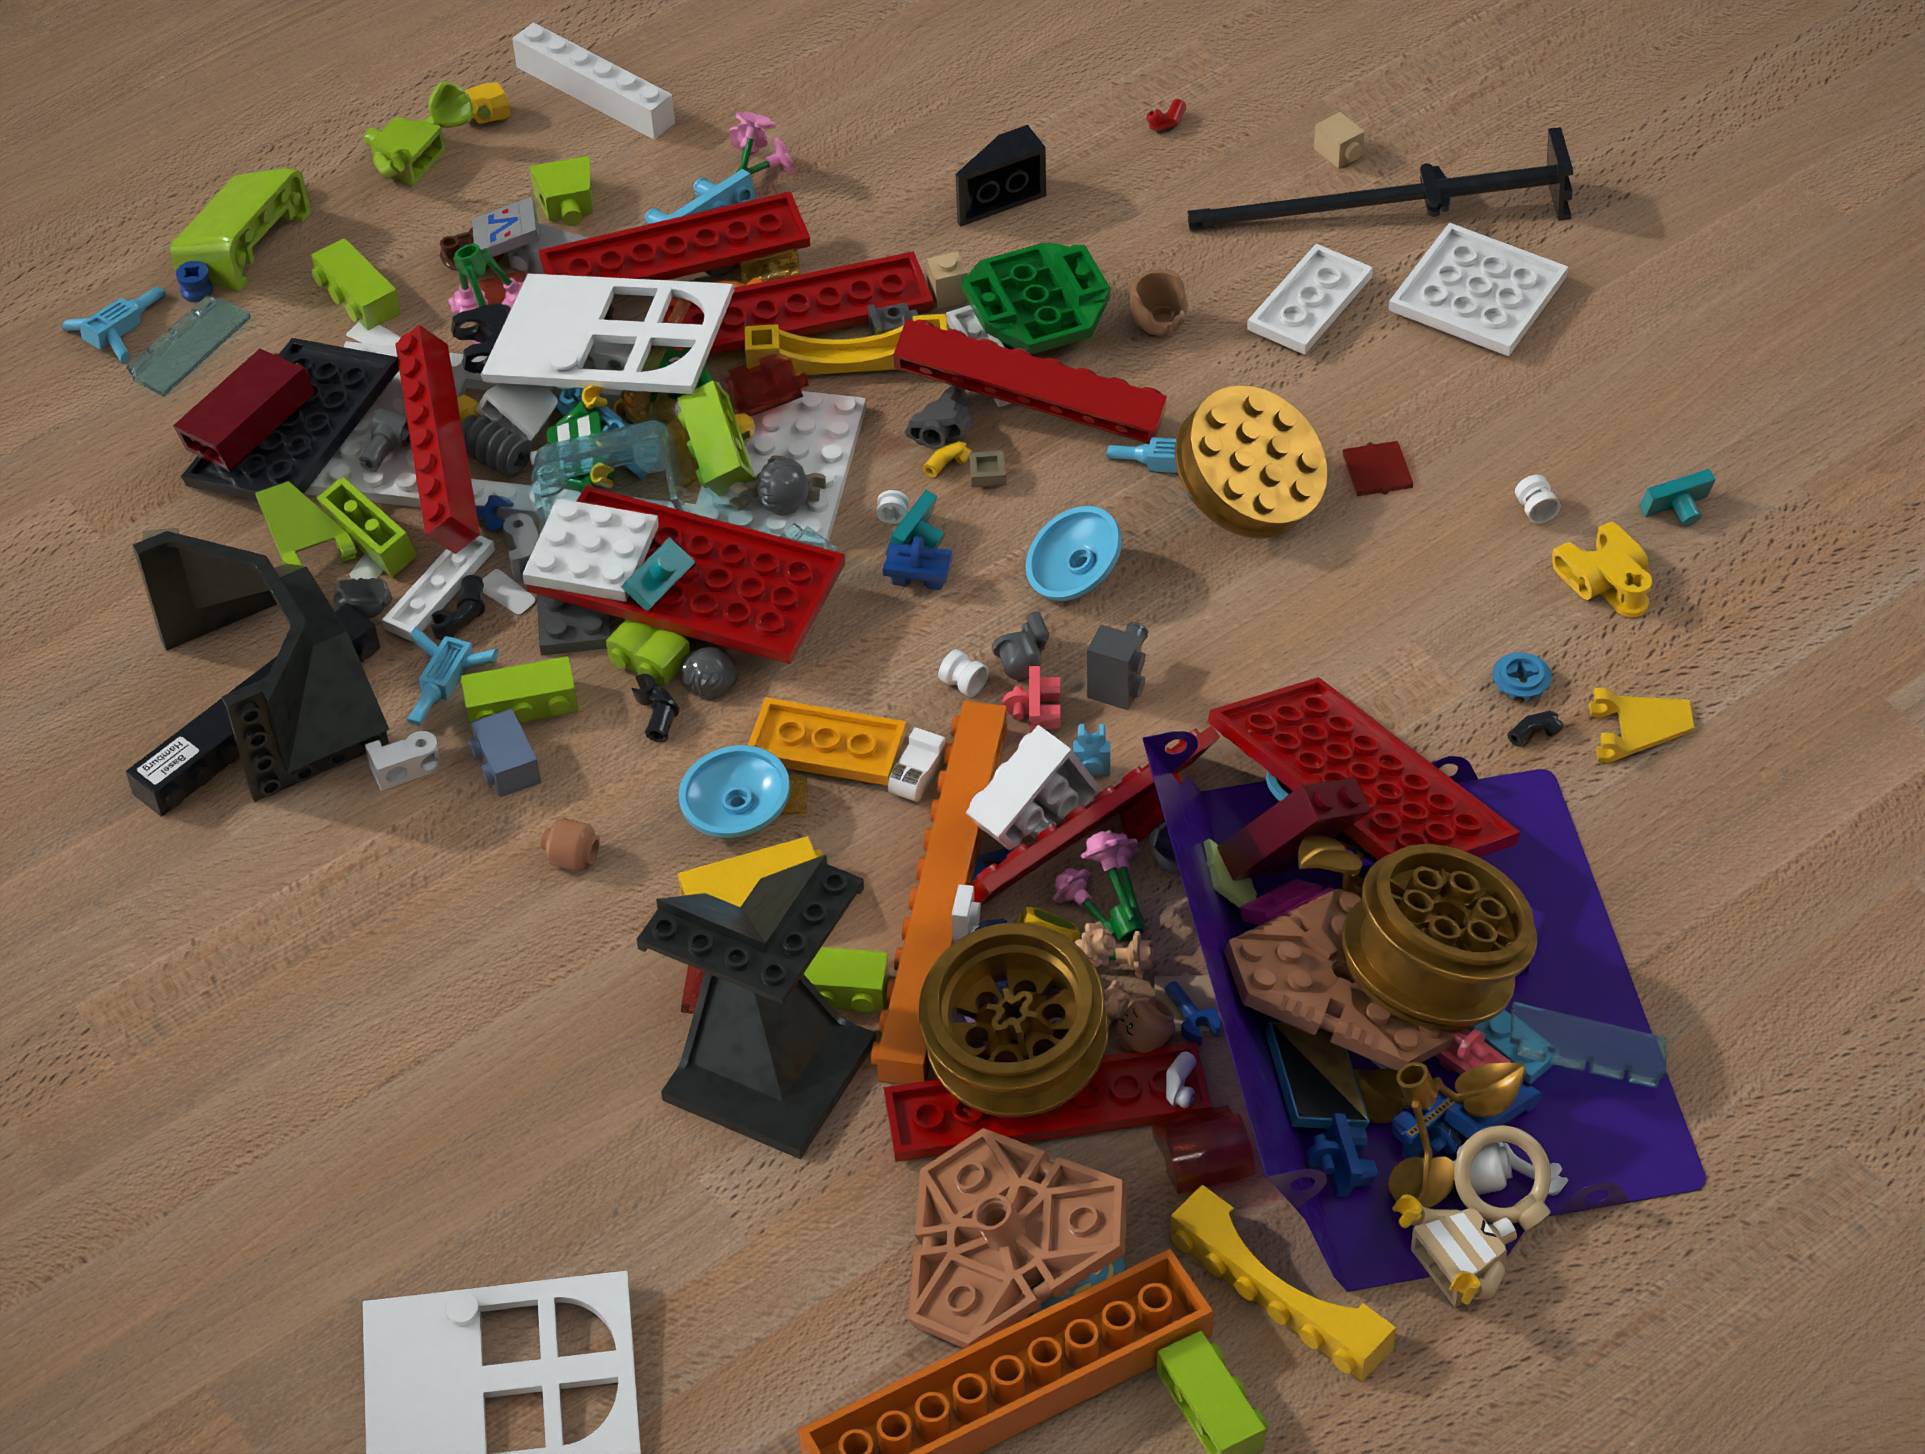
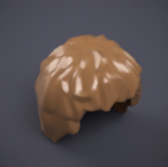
[1129,268,1188,336]

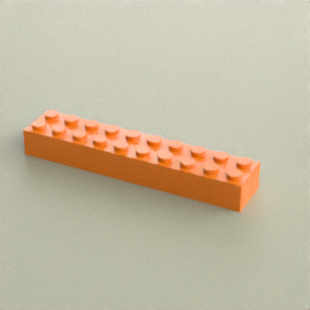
[798,1248,1213,1454]

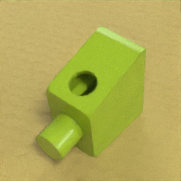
[529,155,593,226]

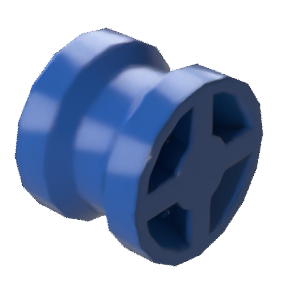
[176,261,213,302]

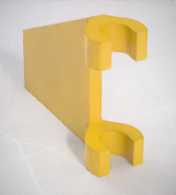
[1589,688,1695,763]

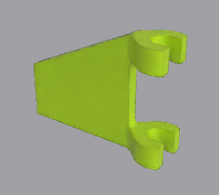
[255,481,357,566]

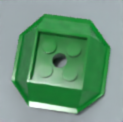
[961,243,1110,354]

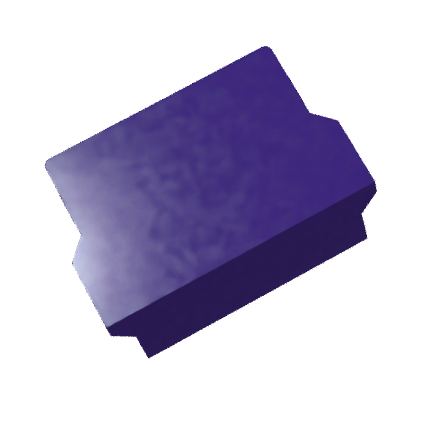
[1142,731,1706,1292]

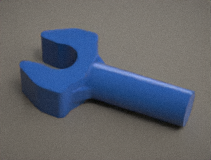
[476,495,514,531]
[1164,981,1220,1046]

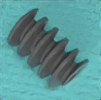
[461,415,533,477]

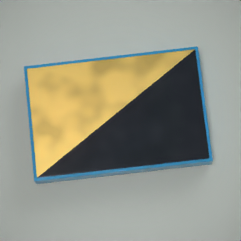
[1264,1021,1370,1129]

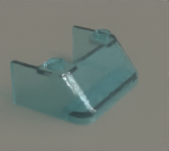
[531,420,686,532]

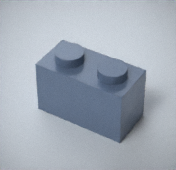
[468,709,541,797]

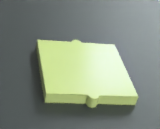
[1203,839,1257,908]

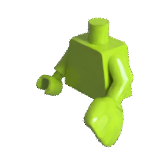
[364,81,474,186]

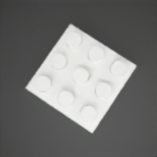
[522,498,659,602]

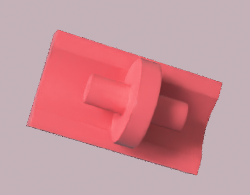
[1002,666,1061,733]
[1435,1029,1511,1074]

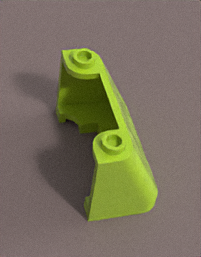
[170,167,311,292]

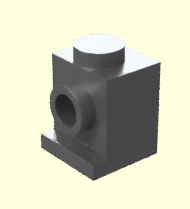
[867,303,918,336]

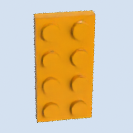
[747,697,907,786]

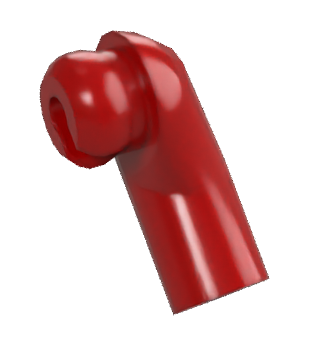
[1146,99,1186,132]

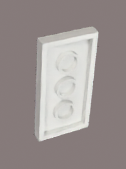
[1247,244,1373,355]

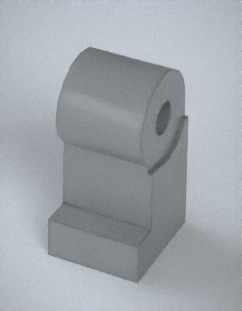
[503,513,539,582]

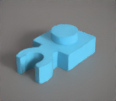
[1073,724,1110,777]

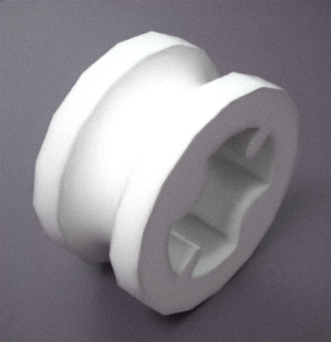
[877,490,908,524]

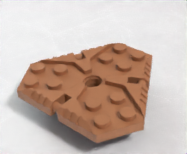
[1224,888,1454,1071]
[908,1128,1128,1348]

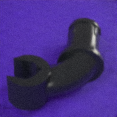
[431,575,485,641]
[631,674,680,742]

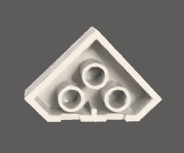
[966,725,1102,850]

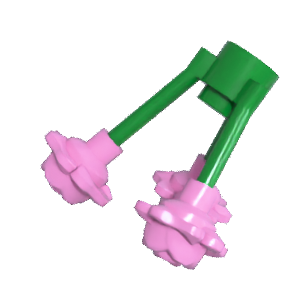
[448,244,524,344]
[1053,830,1147,942]

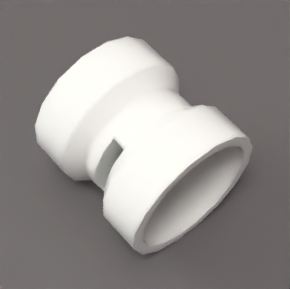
[1515,474,1561,524]
[938,649,989,698]

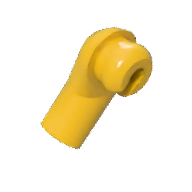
[922,441,972,478]

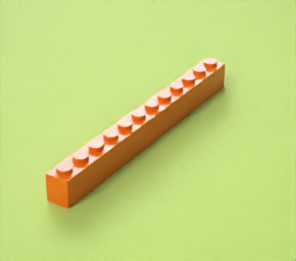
[871,701,1007,1084]

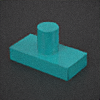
[1639,468,1716,526]
[885,489,945,556]
[621,537,695,611]

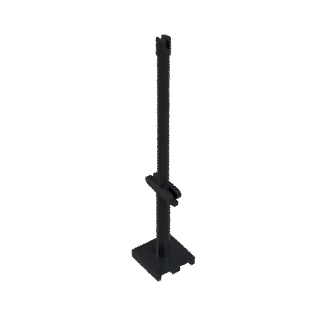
[1187,127,1573,230]

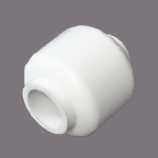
[1452,1142,1513,1195]

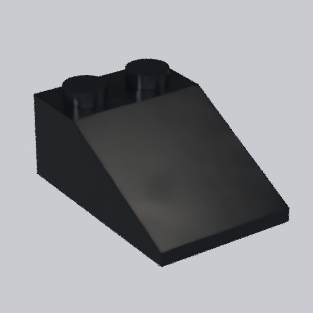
[955,125,1046,227]

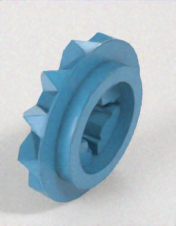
[1493,652,1552,702]

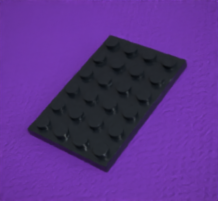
[181,338,399,501]

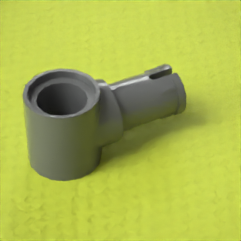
[359,408,411,472]

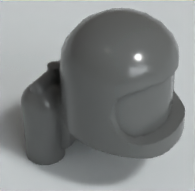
[992,611,1049,680]

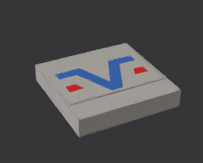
[472,197,540,257]

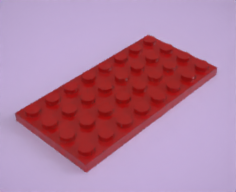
[526,485,846,664]
[1207,677,1520,860]

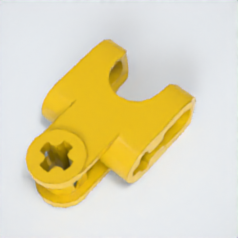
[1552,521,1652,618]

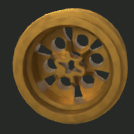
[1341,844,1537,1031]
[919,923,1109,1118]

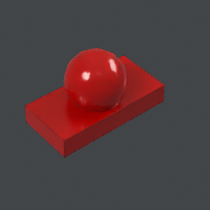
[1119,772,1182,843]

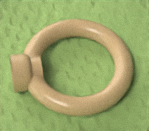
[1454,1125,1551,1231]

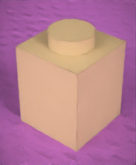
[1314,112,1365,169]
[926,251,968,309]

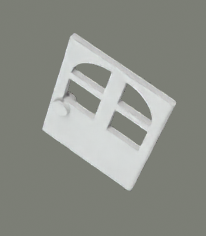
[481,274,734,394]
[363,1271,641,1454]

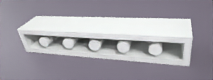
[512,22,675,140]

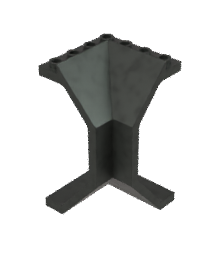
[133,531,390,802]
[636,854,877,1160]

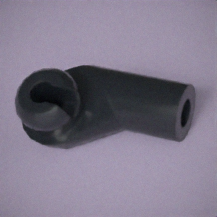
[1507,710,1564,747]

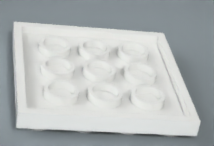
[1388,223,1568,356]

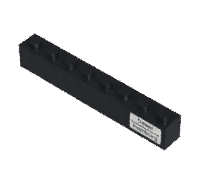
[125,604,380,817]

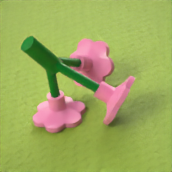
[729,111,795,176]

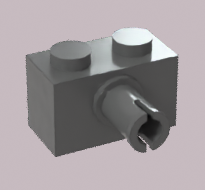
[1087,622,1148,710]

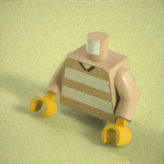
[1392,1194,1517,1308]

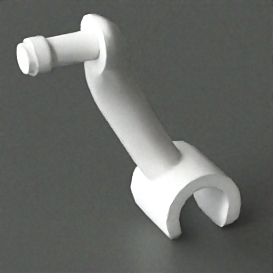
[1497,1142,1568,1196]

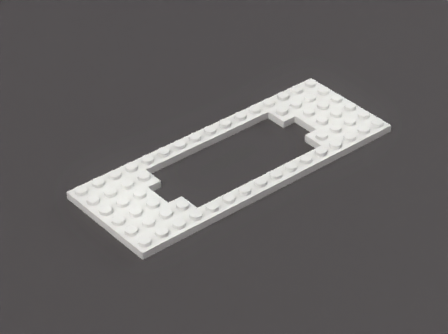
[304,341,867,549]

